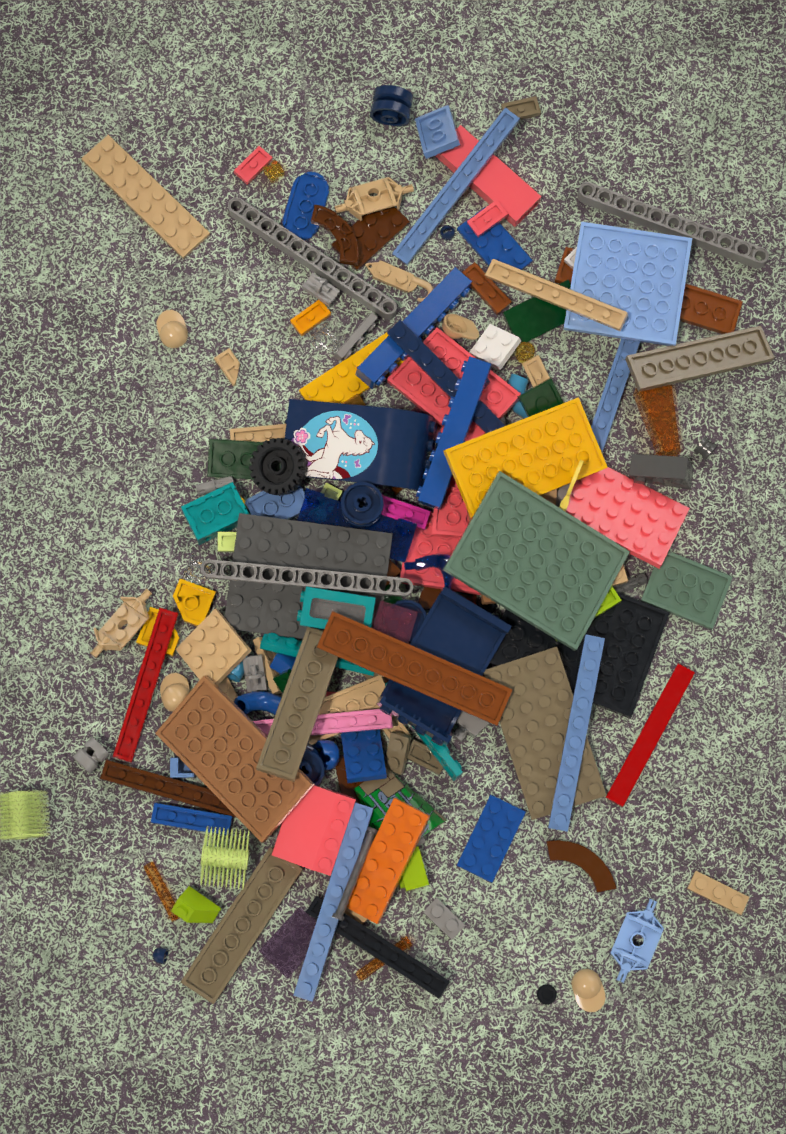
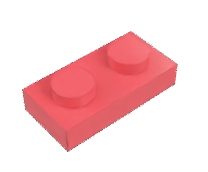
[234,146,273,185]
[467,200,508,237]

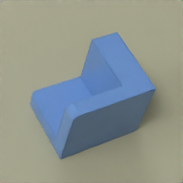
[170,758,195,779]

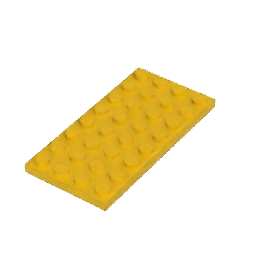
[443,397,608,519]

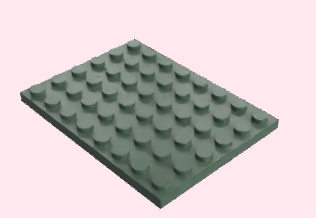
[443,471,630,651]

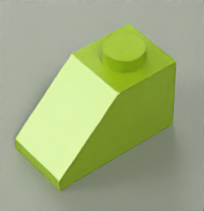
[399,846,429,892]
[171,886,222,923]

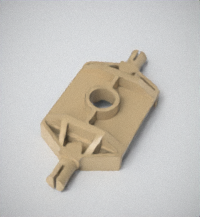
[334,177,414,221]
[90,589,152,658]

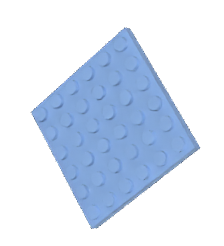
[563,222,692,346]

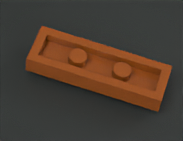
[462,262,512,316]

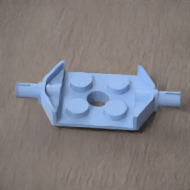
[610,899,664,983]

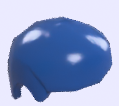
[315,740,339,770]

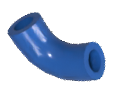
[234,691,282,715]

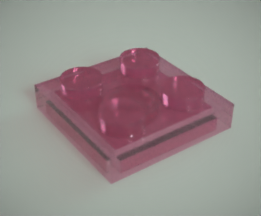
[372,601,418,644]

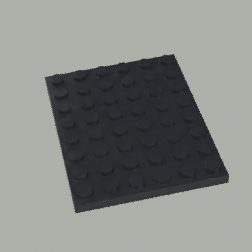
[489,592,670,719]

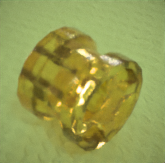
[262,160,285,183]
[515,342,535,363]

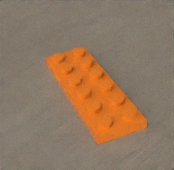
[346,798,430,924]

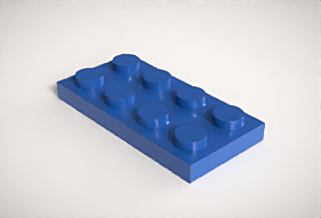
[457,207,533,270]
[456,794,526,883]

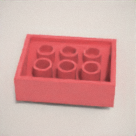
[271,785,356,876]

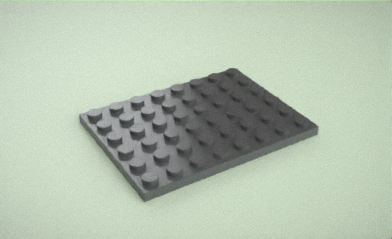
[225,513,393,639]

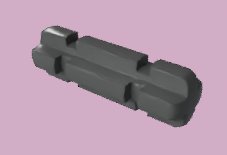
[613,573,647,594]

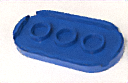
[282,172,329,240]

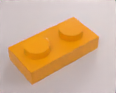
[290,300,331,337]

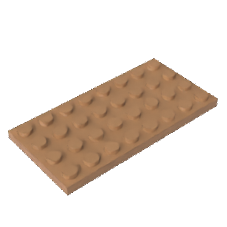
[155,676,315,843]

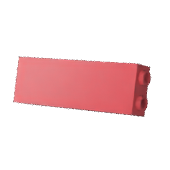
[435,125,541,227]

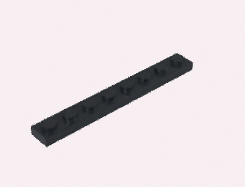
[306,895,451,1000]

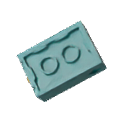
[181,482,249,545]

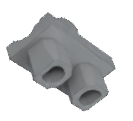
[302,272,340,306]
[243,654,267,692]

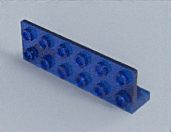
[297,488,417,563]

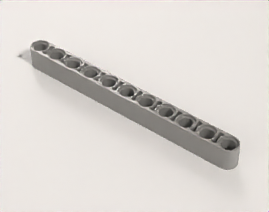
[578,182,769,269]
[228,197,397,320]
[201,560,413,597]

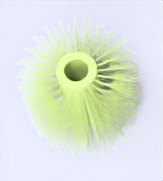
[0,790,50,840]
[200,826,250,890]

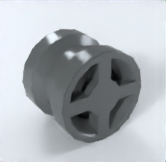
[694,436,717,460]

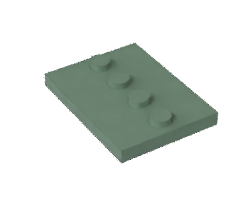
[640,551,733,630]

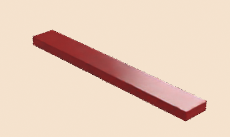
[113,608,179,763]
[605,663,695,807]

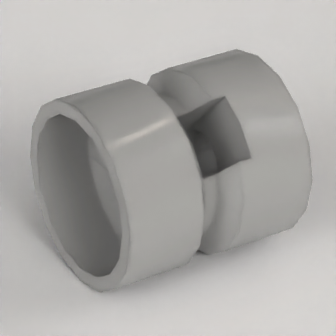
[72,737,110,774]

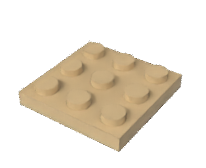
[175,609,252,686]

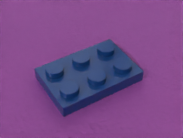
[341,729,387,783]

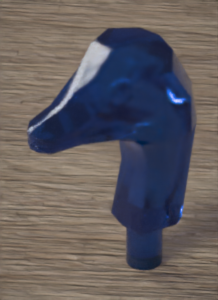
[404,553,454,589]

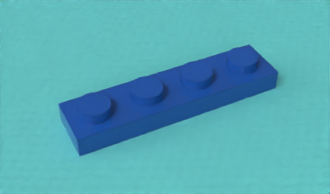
[151,803,232,837]

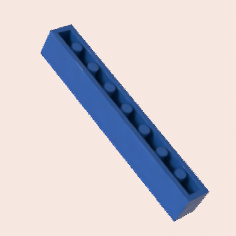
[355,267,472,389]
[416,356,491,510]

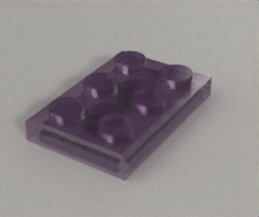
[258,907,316,979]

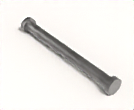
[332,827,378,921]

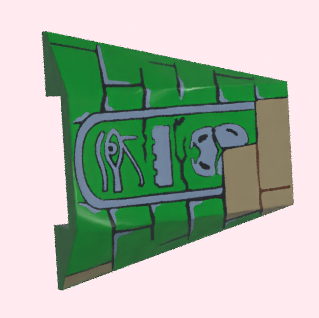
[354,767,447,838]

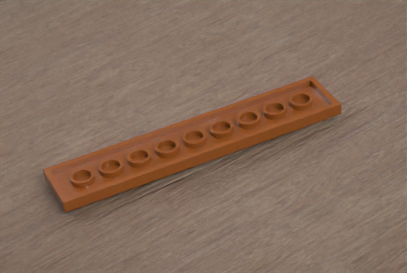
[555,247,743,334]
[316,611,512,726]

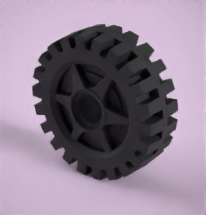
[249,438,308,496]

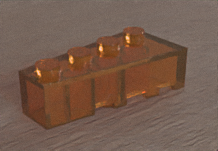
[633,384,681,457]

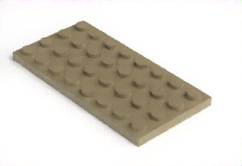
[483,647,607,820]

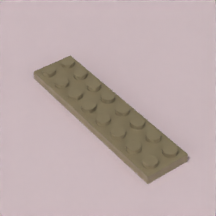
[625,326,774,392]
[256,627,339,782]
[181,847,303,1004]

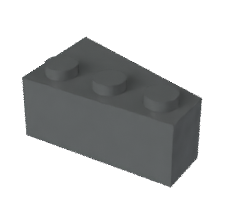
[629,454,694,490]

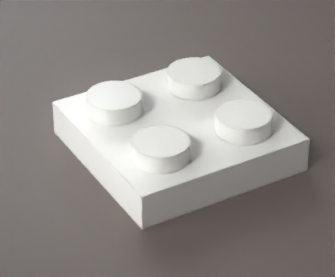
[469,324,521,370]

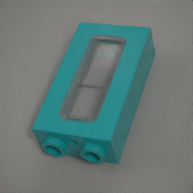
[297,587,376,630]

